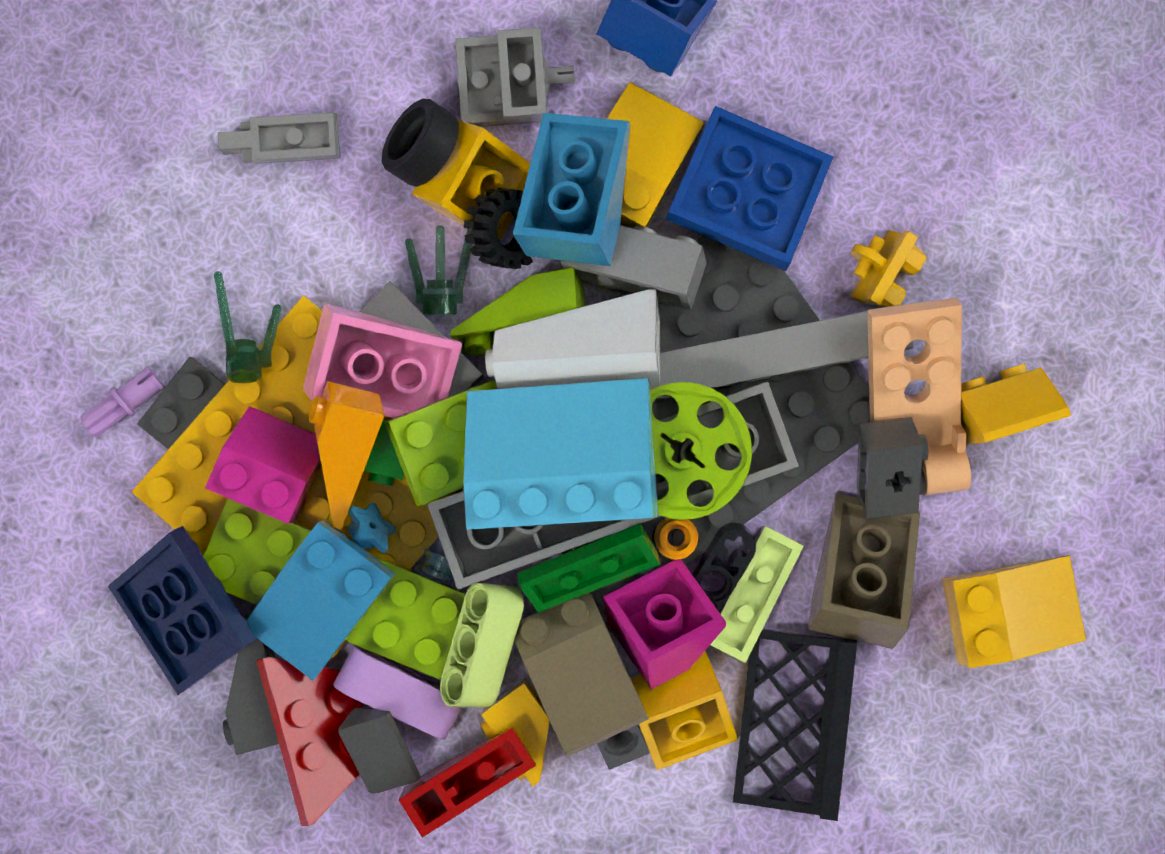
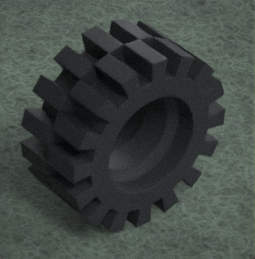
[464,188,533,269]

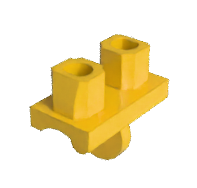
[850,230,927,308]

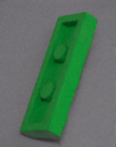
[518,523,660,613]

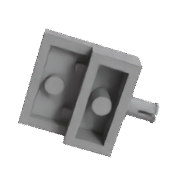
[455,27,575,126]

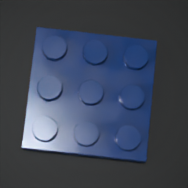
[666,106,833,271]

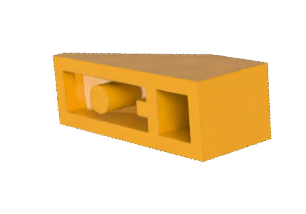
[309,381,385,529]

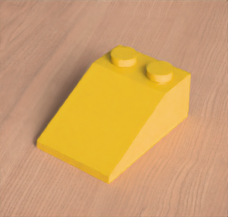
[607,82,705,228]
[942,555,1086,669]

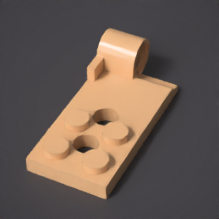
[867,298,971,496]

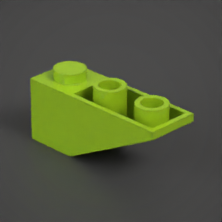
[450,267,586,356]

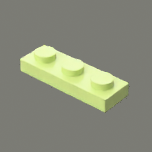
[710,526,804,663]

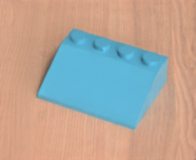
[463,378,658,530]

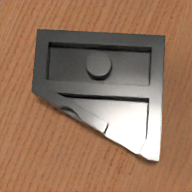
[137,357,225,449]

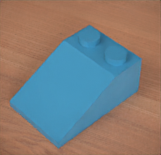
[513,113,630,266]
[246,520,396,681]

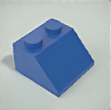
[596,0,717,77]

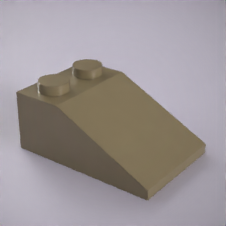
[808,493,920,649]
[515,592,649,758]

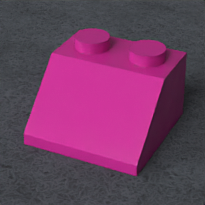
[205,406,321,524]
[603,559,726,690]

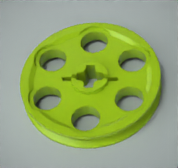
[650,382,752,520]

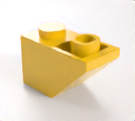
[480,678,550,786]

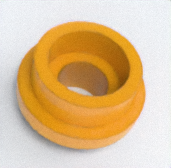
[654,518,698,560]

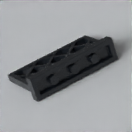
[733,629,857,821]

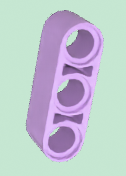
[333,645,462,739]

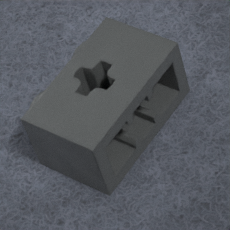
[857,417,929,519]

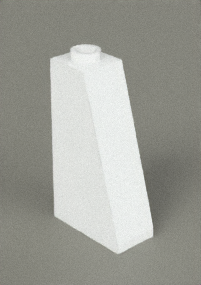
[485,289,660,389]

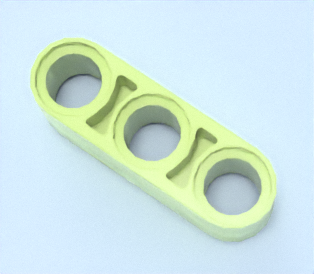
[440,583,524,708]

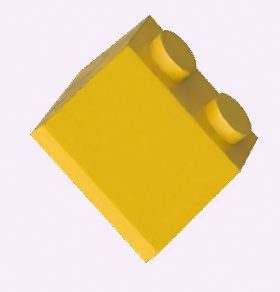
[412,120,530,241]
[961,363,1072,445]
[631,651,738,770]

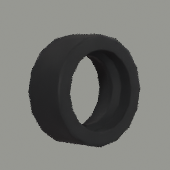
[381,98,459,187]

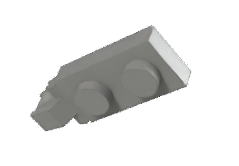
[218,112,341,164]

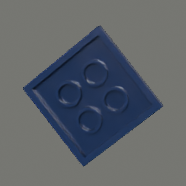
[108,526,257,695]

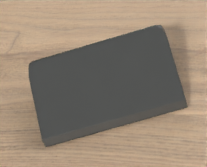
[338,708,421,794]

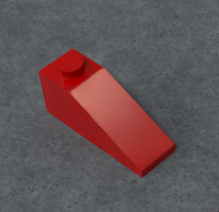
[398,726,536,838]

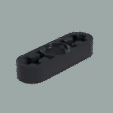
[692,523,756,613]

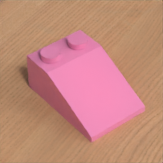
[303,304,462,418]

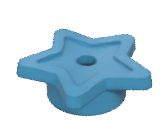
[348,502,396,553]

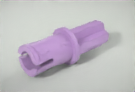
[81,366,165,437]

